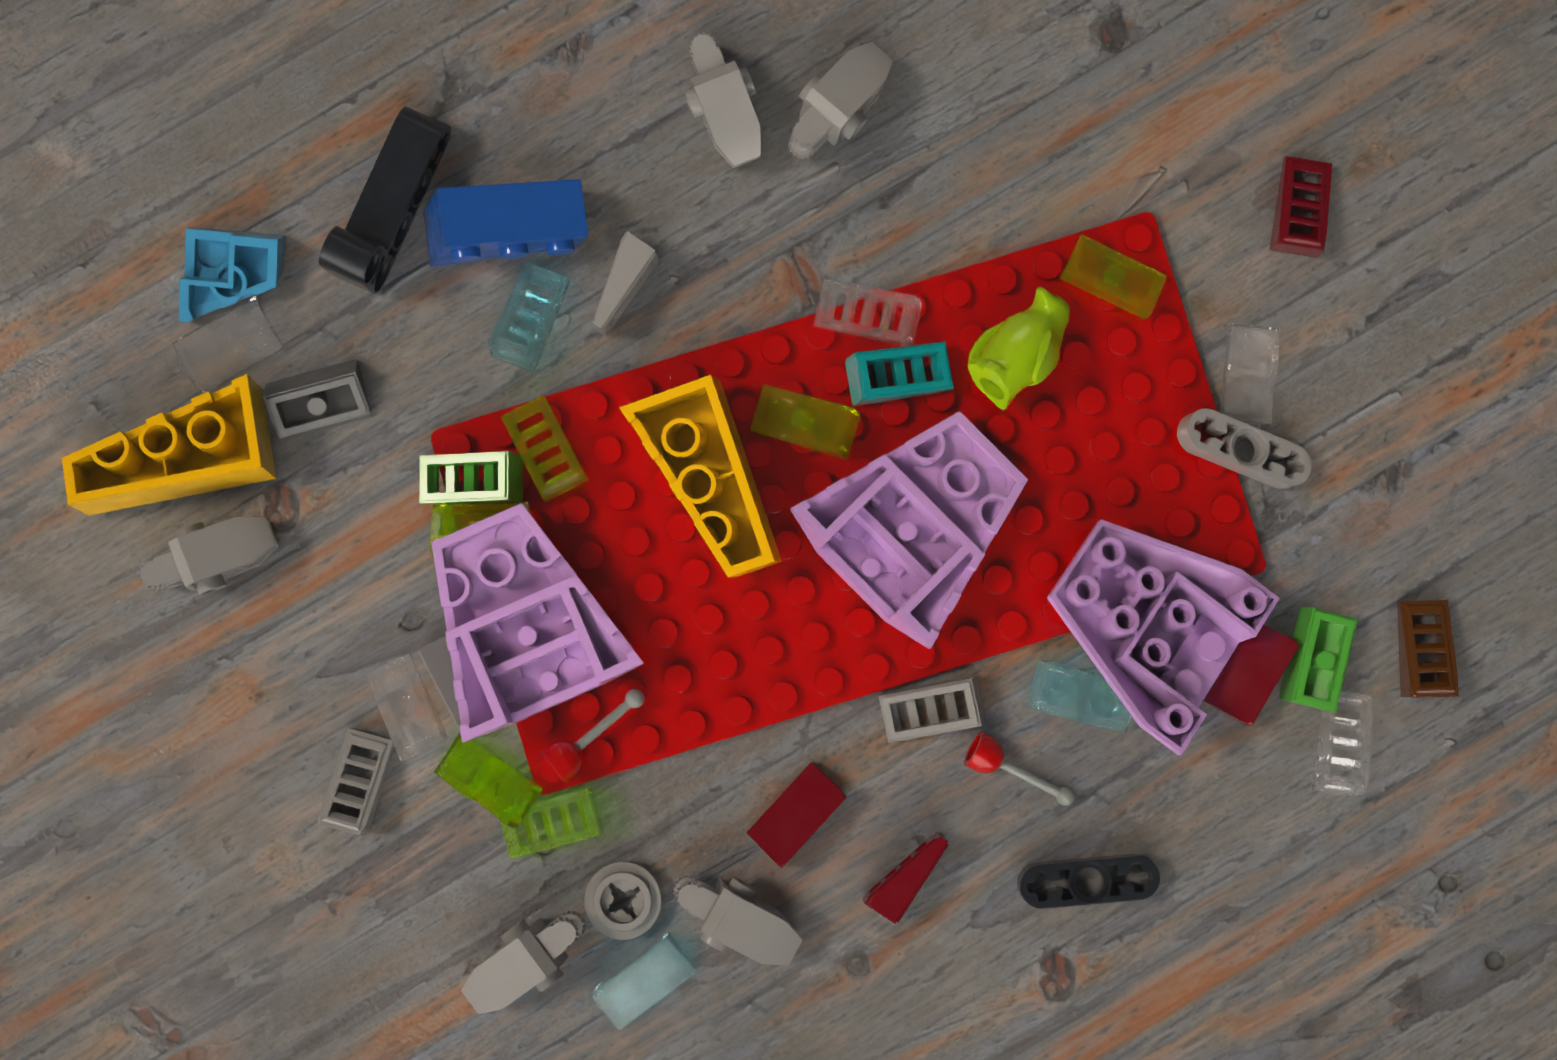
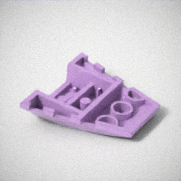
[790,411,1028,649]
[431,503,645,743]

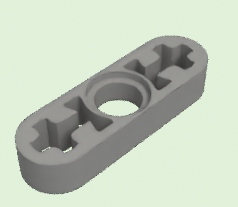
[1177,408,1312,489]

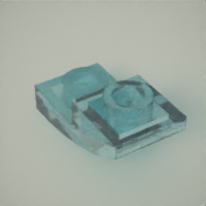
[1026,659,1131,733]

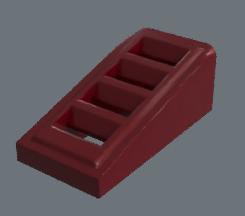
[1269,156,1332,258]
[863,832,949,924]

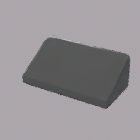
[263,359,371,439]

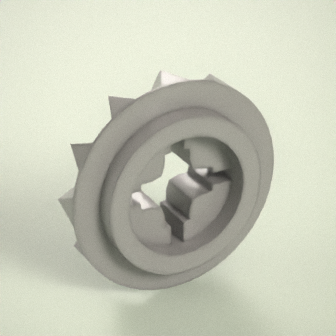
[584,861,662,940]

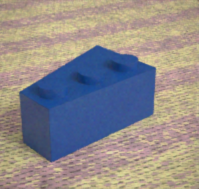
[423,179,588,267]

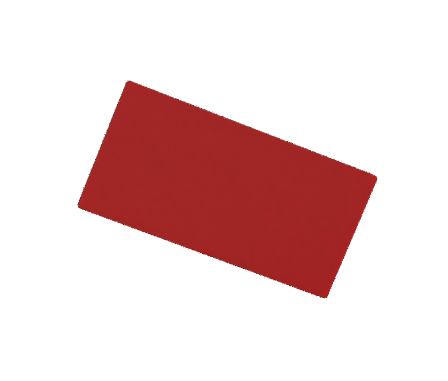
[431,212,1266,795]

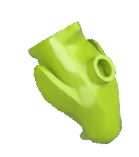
[967,287,1070,410]

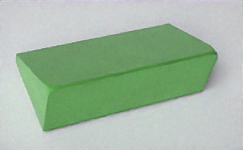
[1279,607,1358,713]

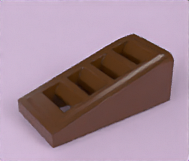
[1397,600,1459,698]

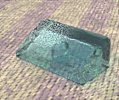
[589,932,697,1030]

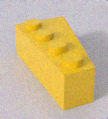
[62,374,277,516]
[619,375,782,577]

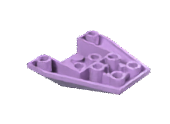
[1047,519,1280,755]

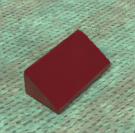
[1203,624,1299,726]
[746,762,847,868]

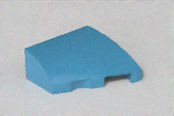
[179,227,286,322]

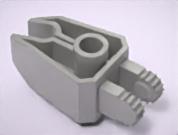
[684,32,761,169]
[788,42,894,160]
[138,517,279,596]
[673,874,803,966]
[461,910,587,1014]

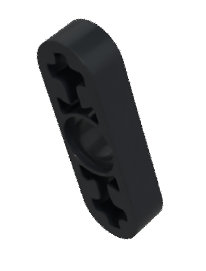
[1017,854,1160,909]

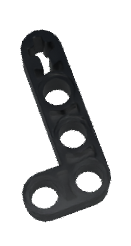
[319,106,451,294]

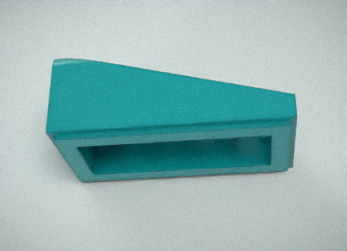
[845,342,954,406]

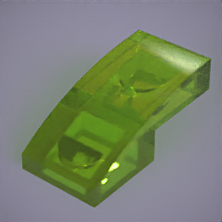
[434,732,543,829]

